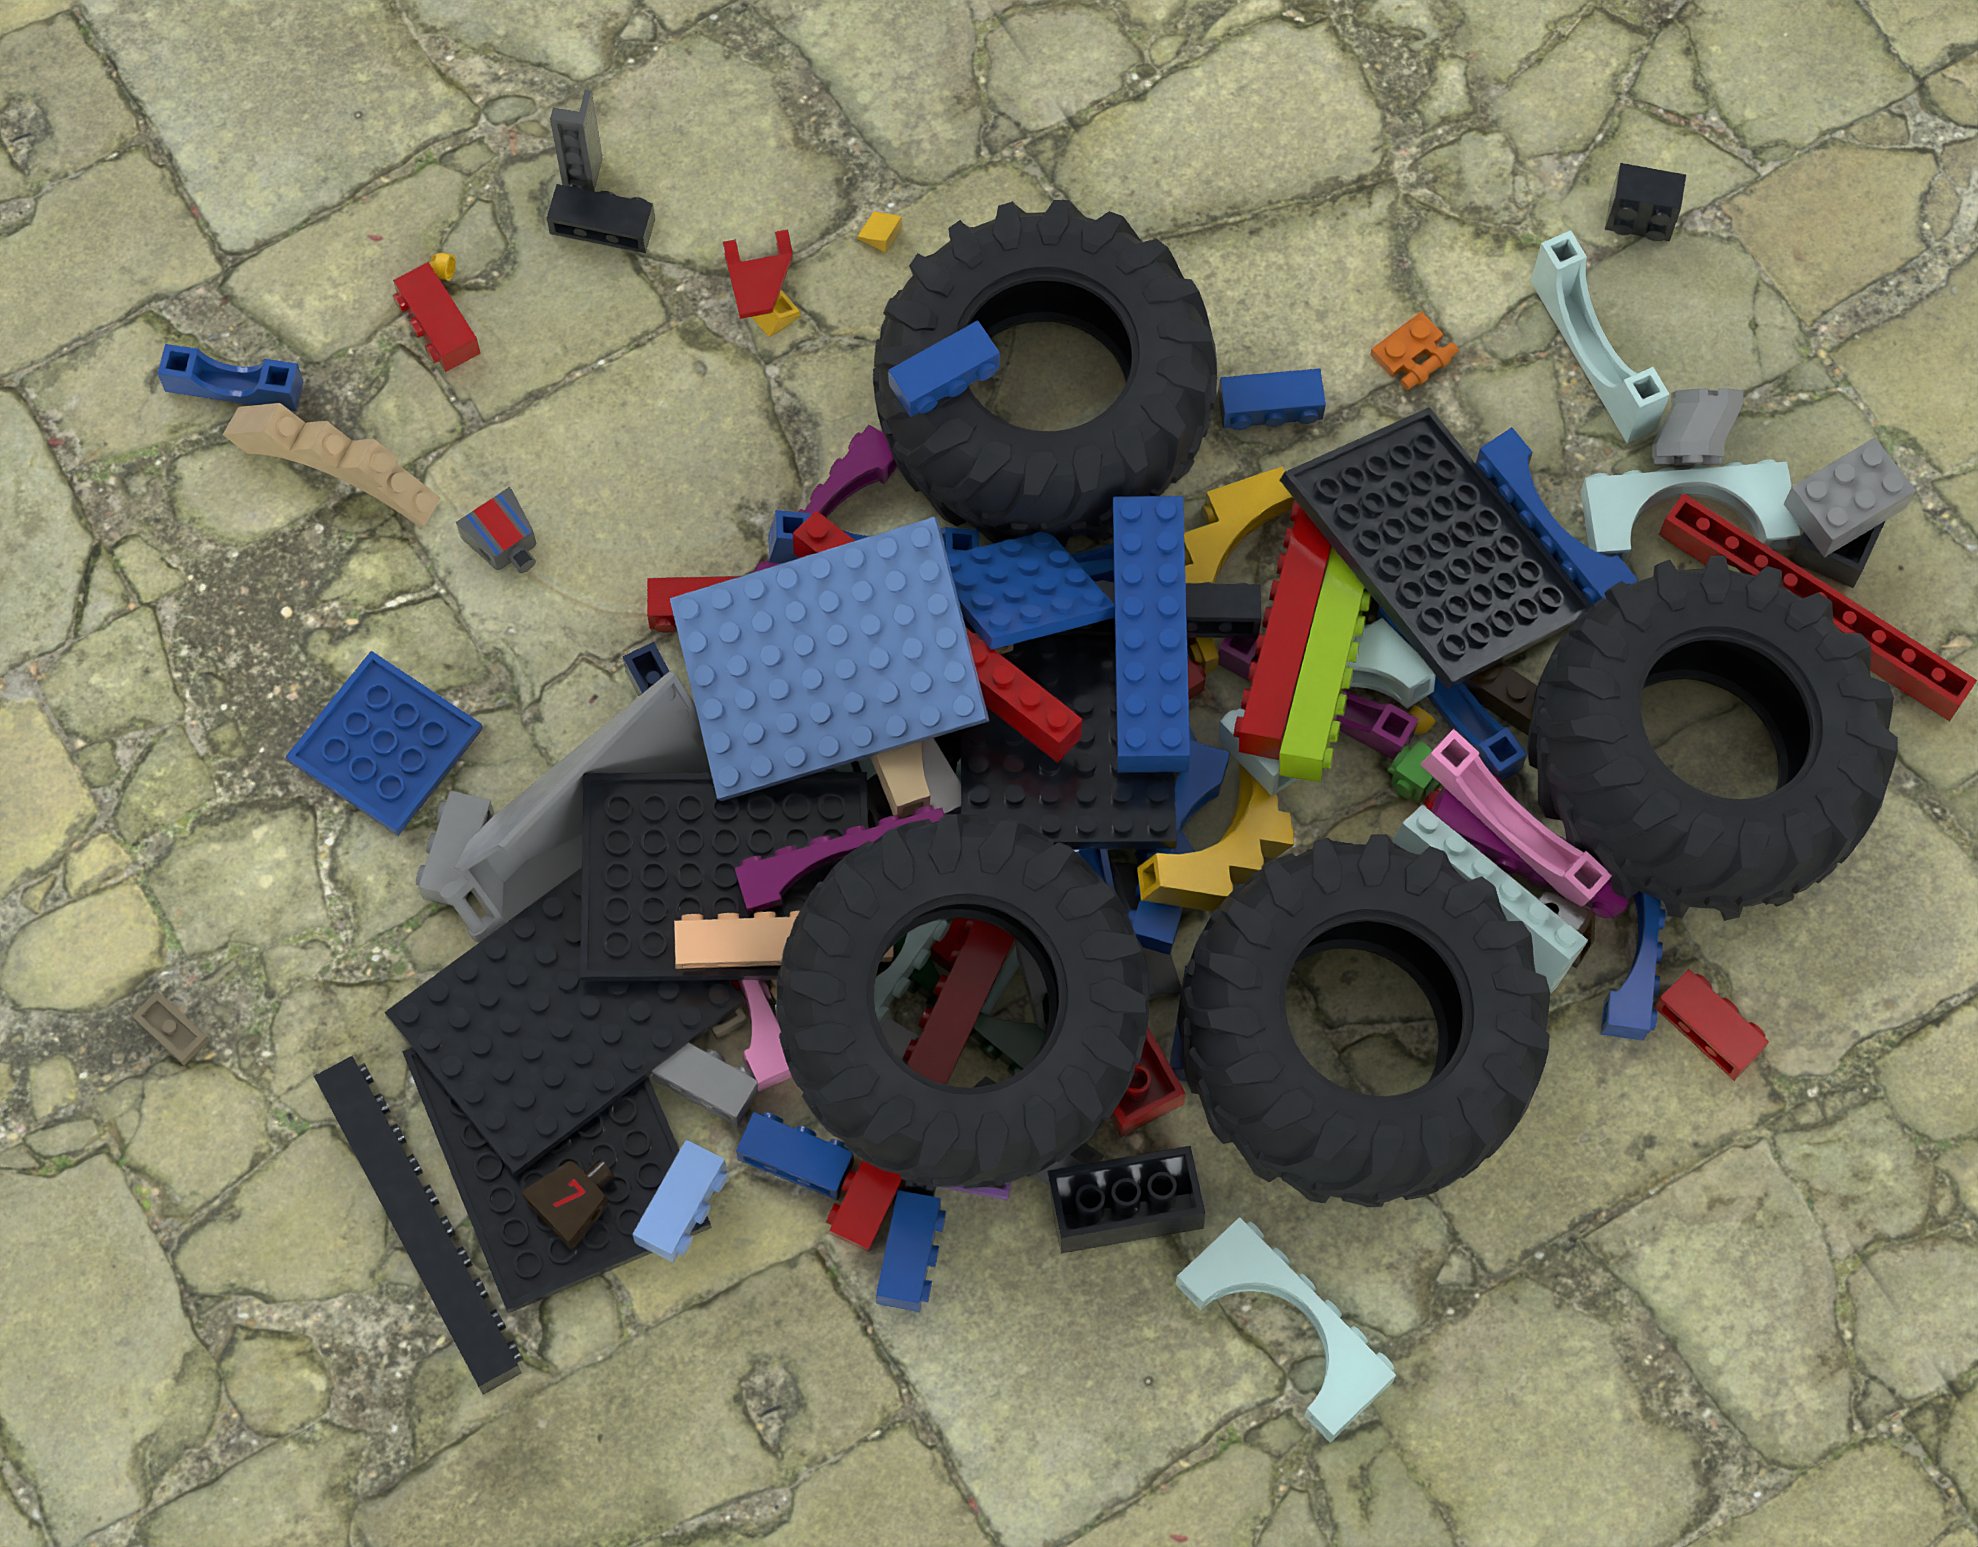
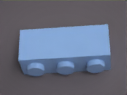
[633,1140,728,1263]

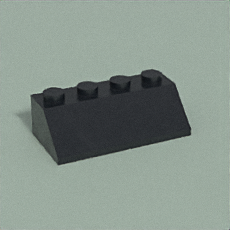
[1047,1146,1205,1254]

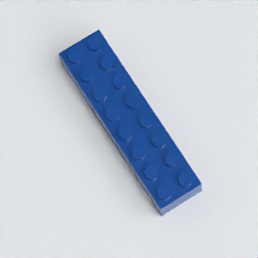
[1113,496,1190,772]

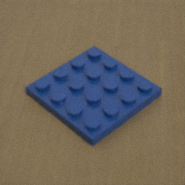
[947,532,1115,650]
[286,651,483,836]

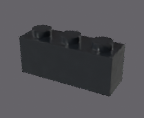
[547,184,655,253]

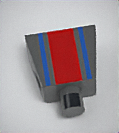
[456,487,537,573]

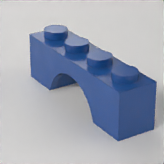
[157,344,304,411]

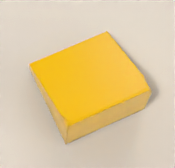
[857,211,902,253]
[752,290,802,337]

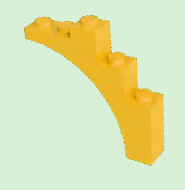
[1184,466,1294,674]
[1137,763,1294,912]

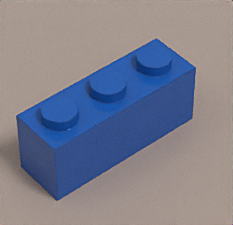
[888,321,1000,417]
[1218,368,1326,430]
[736,1112,854,1200]
[876,1190,946,1312]

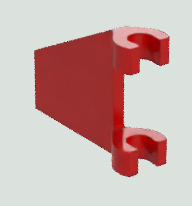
[723,229,793,319]

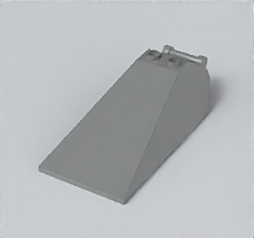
[440,671,711,942]

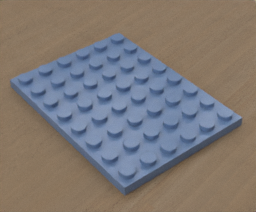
[670,517,989,801]

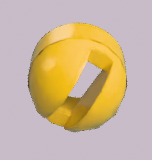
[429,253,456,281]
[1408,705,1436,735]

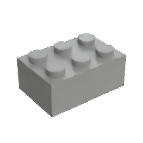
[1784,437,1916,557]

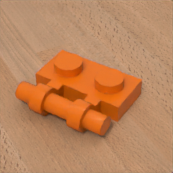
[1370,311,1459,391]

